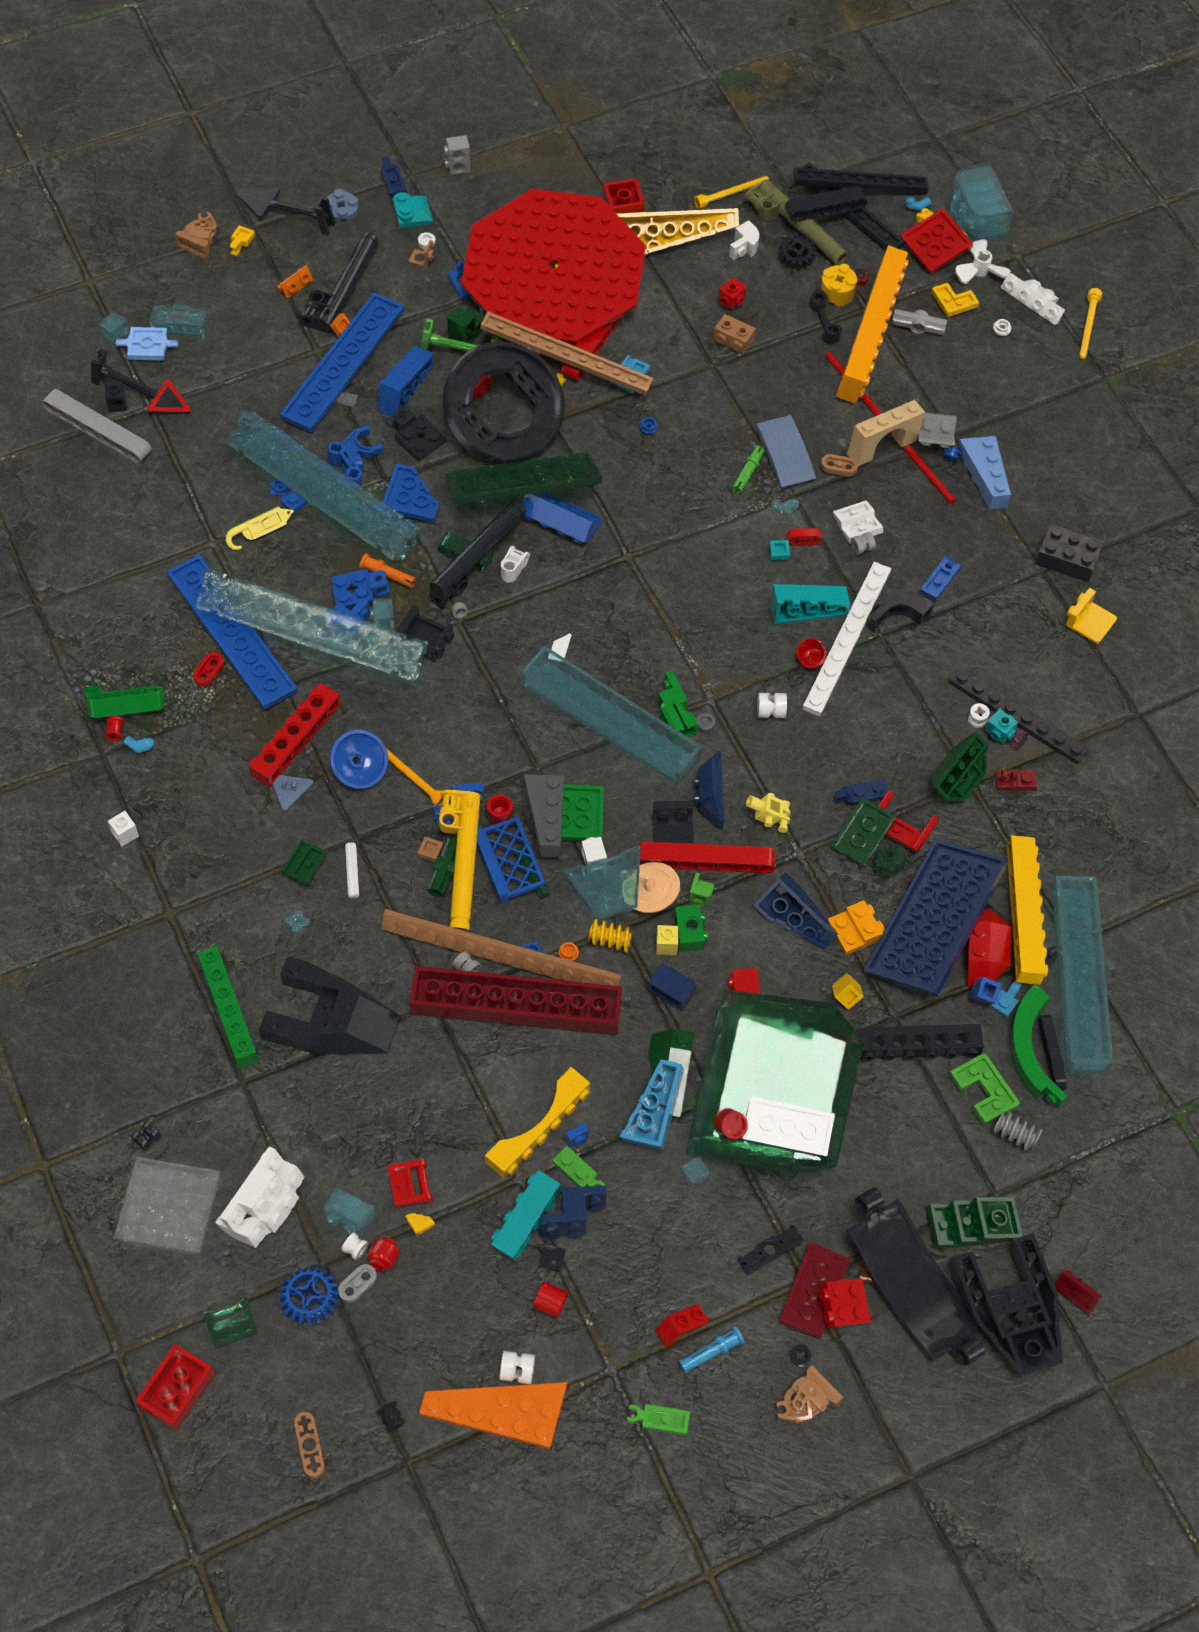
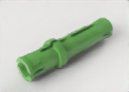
[731,445,765,494]

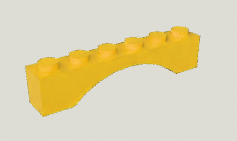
[485,1067,590,1179]

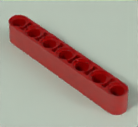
[561,312,626,381]
[636,842,775,873]

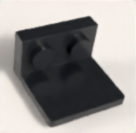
[652,800,694,844]

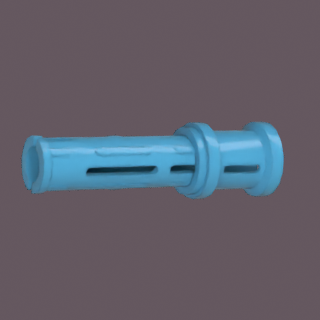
[679,1326,745,1374]

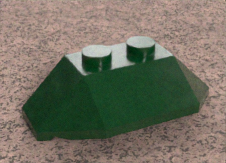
[931,731,989,802]

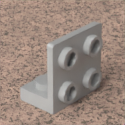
[918,412,957,448]

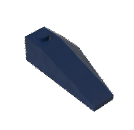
[753,872,838,948]

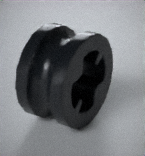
[790,1344,811,1367]

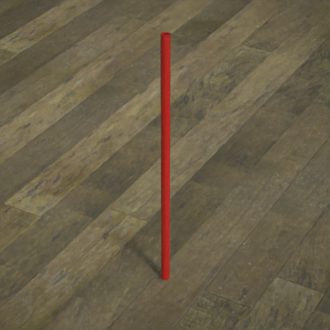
[825,351,956,504]

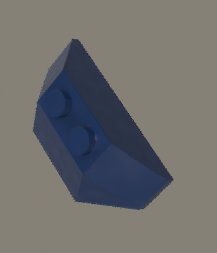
[694,751,724,830]

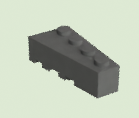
[524,774,564,857]

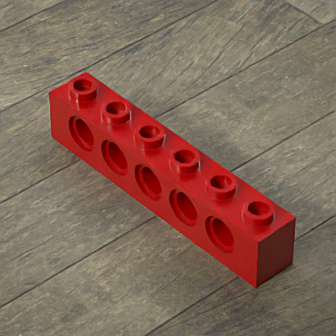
[249,683,341,787]

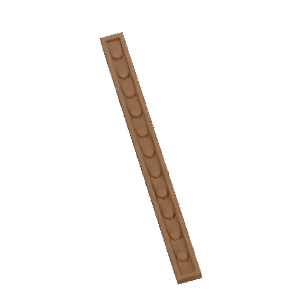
[381,909,621,986]

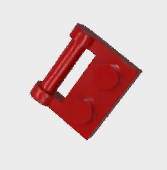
[387,1159,433,1208]

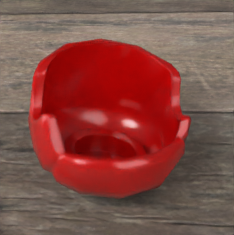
[796,638,826,670]

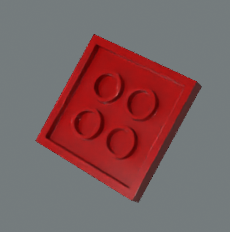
[900,208,973,274]

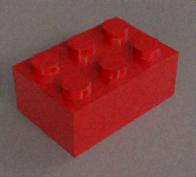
[135,1344,215,1432]

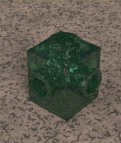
[872,844,906,877]

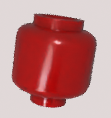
[367,1237,400,1272]

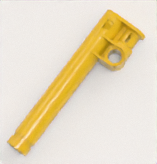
[439,790,481,932]

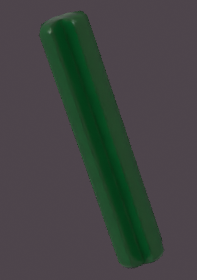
[514,847,550,898]

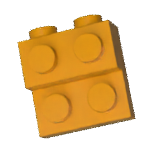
[827,900,884,955]

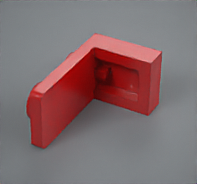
[655,1304,709,1348]

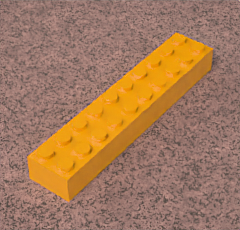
[836,245,909,404]

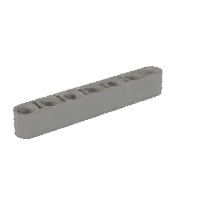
[42,389,152,463]

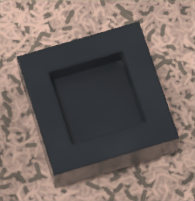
[539,1244,566,1272]

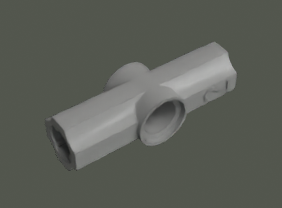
[892,309,947,335]

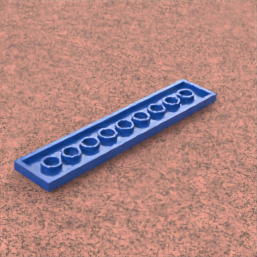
[280,292,405,433]
[167,554,298,710]

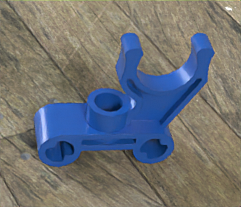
[327,425,383,492]

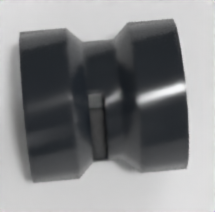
[131,1121,161,1151]

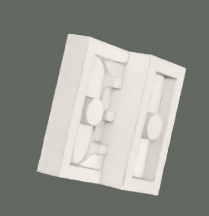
[833,501,883,543]

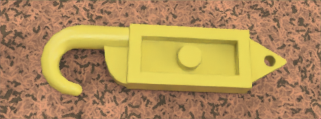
[226,507,293,550]

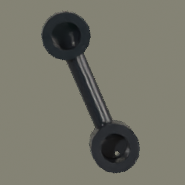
[810,290,842,342]

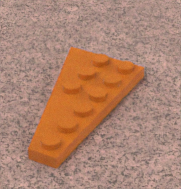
[419,1382,567,1449]

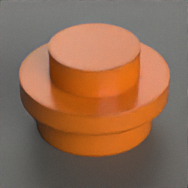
[558,942,579,961]

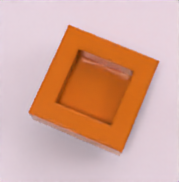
[330,313,350,338]

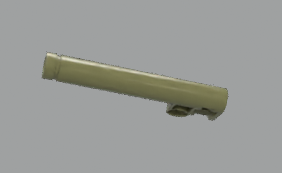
[744,179,849,265]

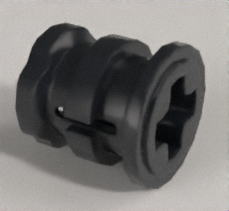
[377,1401,406,1432]

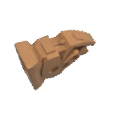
[175,212,217,259]
[776,1365,844,1424]

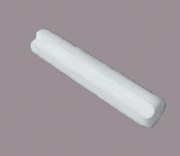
[345,842,359,899]

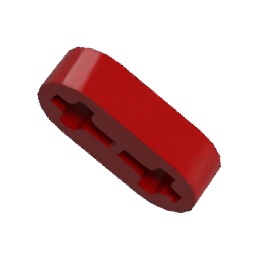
[786,528,822,546]

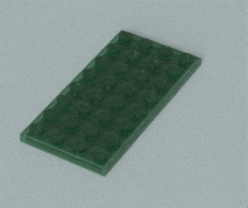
[444,452,602,505]

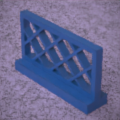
[477,817,546,905]

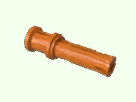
[359,553,416,589]

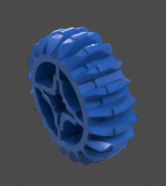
[279,1266,339,1327]

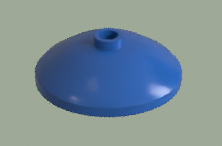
[330,730,388,789]

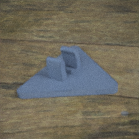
[273,775,313,811]

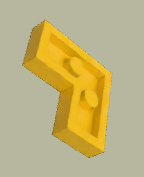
[931,283,979,317]

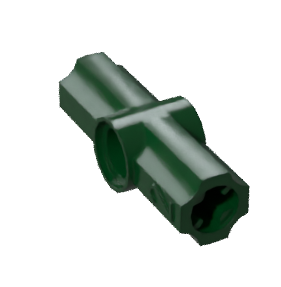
[428,837,457,897]

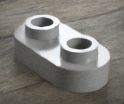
[338,1264,377,1303]

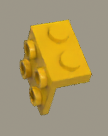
[1066,588,1117,643]

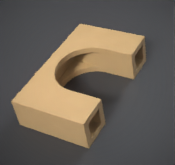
[847,400,925,467]

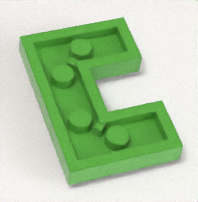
[949,1053,1021,1126]

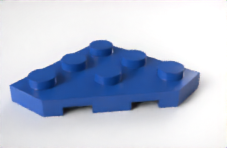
[381,464,440,523]

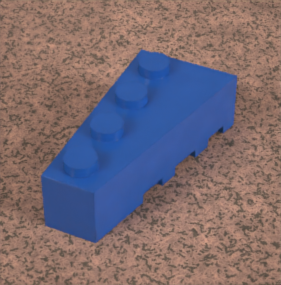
[378,346,434,418]

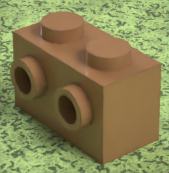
[713,314,756,354]

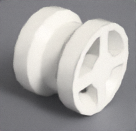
[968,703,990,728]
[341,1233,369,1261]

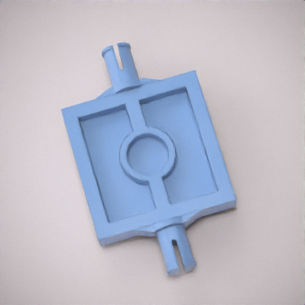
[116,327,178,360]

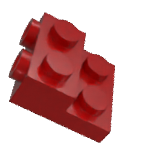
[819,1278,871,1329]

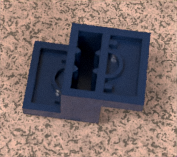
[542,1186,607,1239]

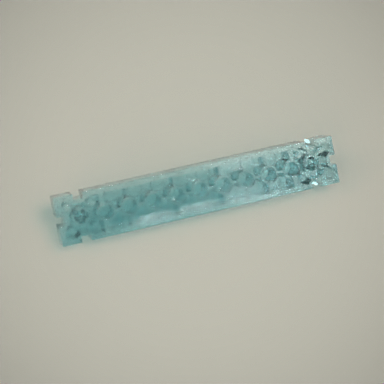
[226,411,420,560]
[196,569,428,681]

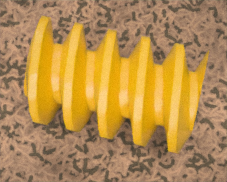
[588,919,633,953]

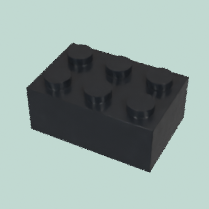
[1035,523,1104,583]

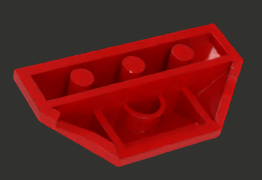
[967,909,1011,987]

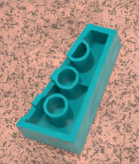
[770,584,850,624]
[491,1170,563,1261]

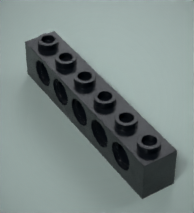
[855,1024,984,1061]

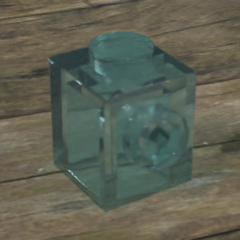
[99,312,129,345]
[370,599,394,630]

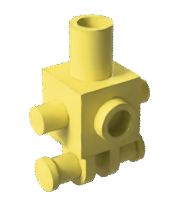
[746,793,791,833]

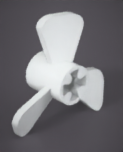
[955,239,1011,284]

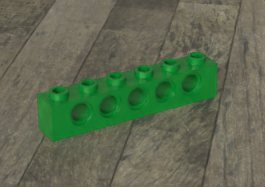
[197,946,259,1069]

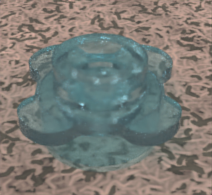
[285,910,310,933]

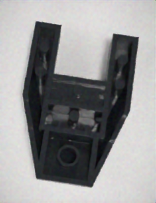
[259,956,400,1056]
[948,1233,1063,1376]

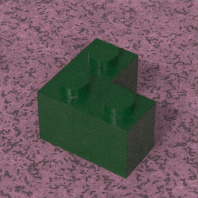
[447,306,485,344]

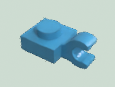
[989,980,1022,1019]

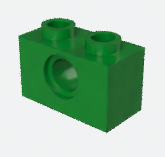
[674,905,708,952]

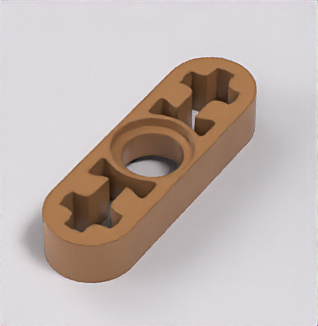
[294,1412,325,1479]

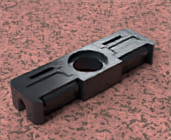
[738,1225,803,1275]

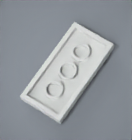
[742,1097,835,1157]

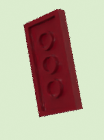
[779,1242,851,1339]

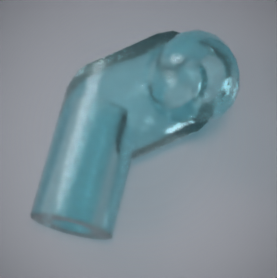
[771,498,799,514]

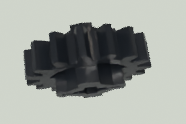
[778,235,816,269]

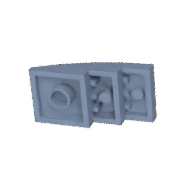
[756,415,816,489]

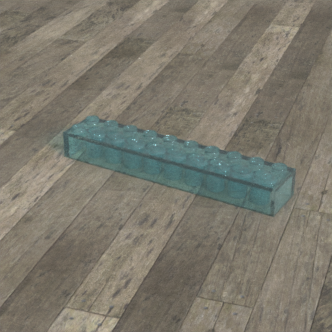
[521,646,702,785]
[1052,876,1113,1073]

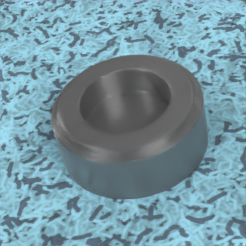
[696,713,715,733]

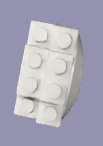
[215,1147,305,1248]

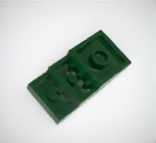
[927,1197,1023,1248]

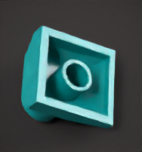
[392,192,433,229]

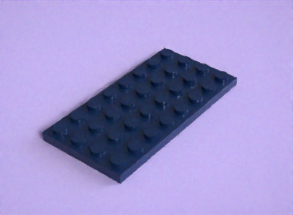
[863,839,1008,997]

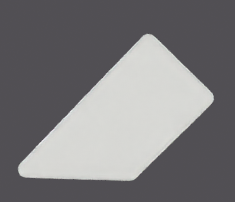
[549,634,571,660]

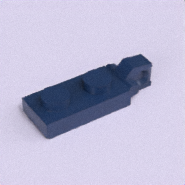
[380,156,407,198]
[834,778,889,806]

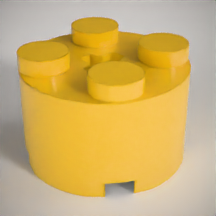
[820,264,857,306]

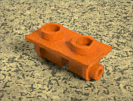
[277,265,313,299]

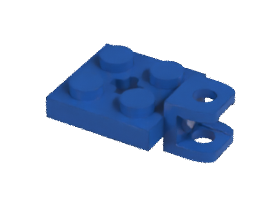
[331,568,390,609]

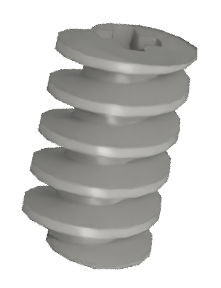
[993,1110,1043,1151]

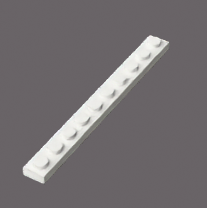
[803,562,891,717]

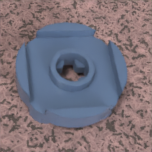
[327,189,358,222]

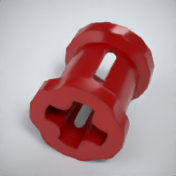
[104,716,124,741]

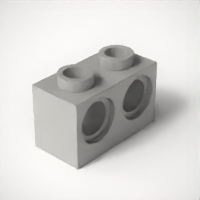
[444,135,470,175]

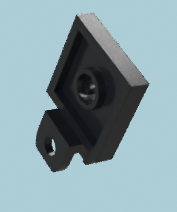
[392,407,446,462]

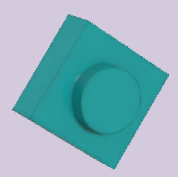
[769,540,790,560]

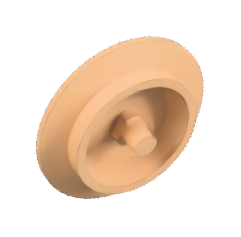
[622,862,680,913]

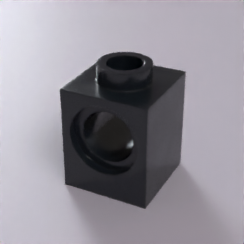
[105,383,127,412]

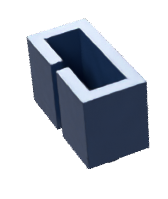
[647,964,696,1012]

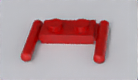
[878,791,939,853]

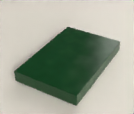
[831,797,896,868]

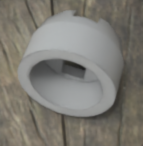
[451,602,468,619]

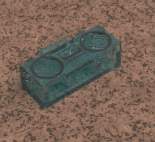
[150,304,209,338]

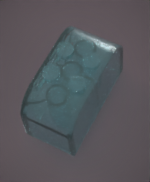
[950,162,1013,241]

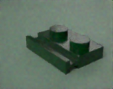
[281,840,327,887]

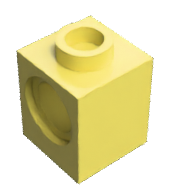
[656,925,678,955]

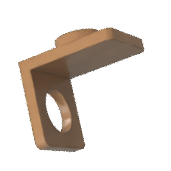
[409,240,435,268]

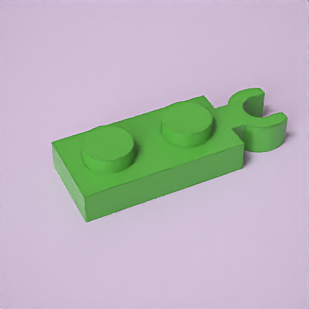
[552,1146,606,1187]
[627,1404,690,1436]

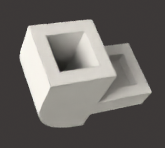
[729,221,759,260]

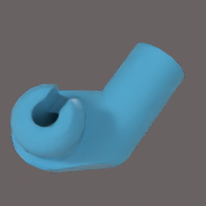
[906,197,931,211]
[124,736,155,753]

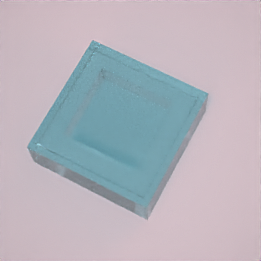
[681,1157,711,1187]

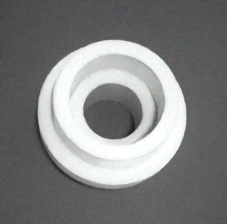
[993,319,1011,336]

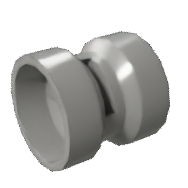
[851,532,876,555]
[452,951,481,972]

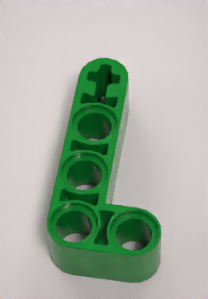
[84,686,165,718]

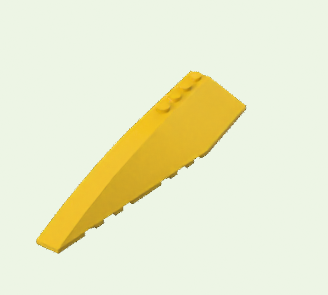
[554,208,739,268]

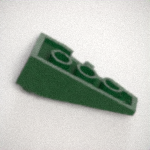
[649,1029,694,1119]

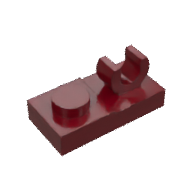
[996,770,1038,791]
[1055,1269,1102,1314]

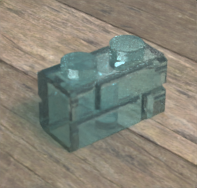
[324,1188,376,1235]

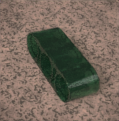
[437,532,494,572]

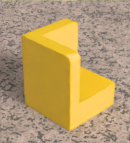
[832,973,864,1010]

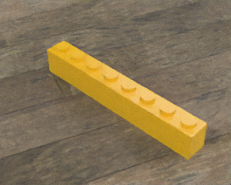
[1006,835,1048,985]

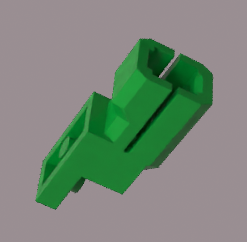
[658,670,699,741]

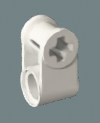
[500,546,530,583]

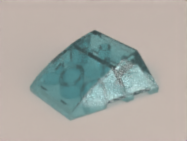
[563,845,641,920]

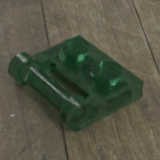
[203,1297,258,1349]

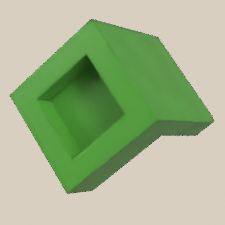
[689,872,714,906]

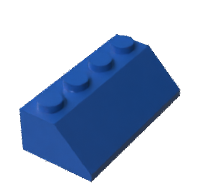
[522,489,604,543]

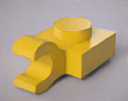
[230,225,255,256]

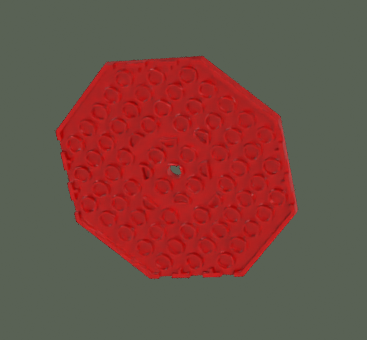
[461,189,646,345]

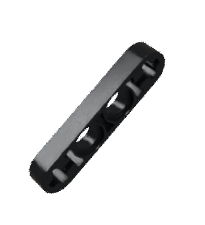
[1038,1014,1067,1091]

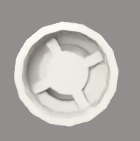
[757,693,787,718]
[500,1351,535,1384]

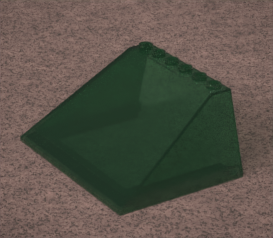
[686,989,864,1174]

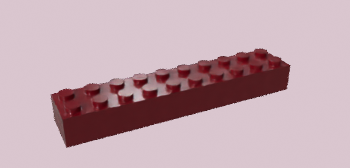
[410,966,622,1035]

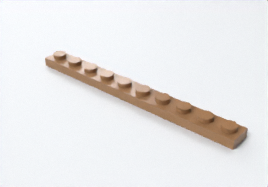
[480,312,653,395]

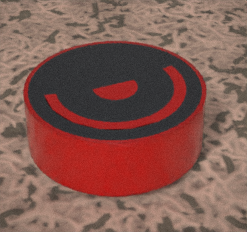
[854,268,869,286]

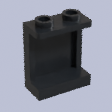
[394,606,454,663]

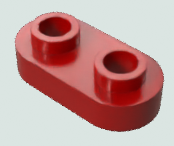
[193,652,224,687]

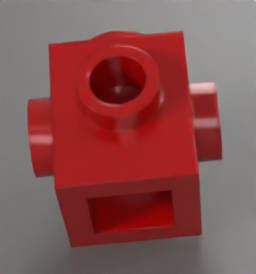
[719,278,747,310]

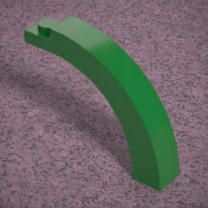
[1010,984,1067,1109]

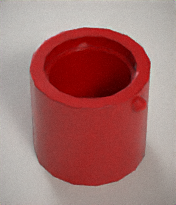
[485,794,514,825]
[714,1108,748,1139]
[533,1281,569,1318]

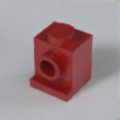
[472,375,492,400]

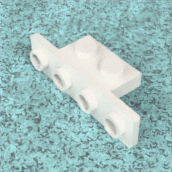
[1001,273,1065,325]

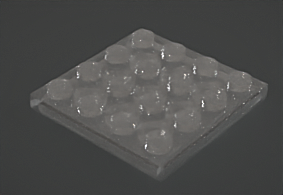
[114,1157,222,1256]

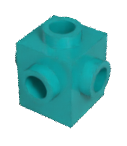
[984,709,1018,744]

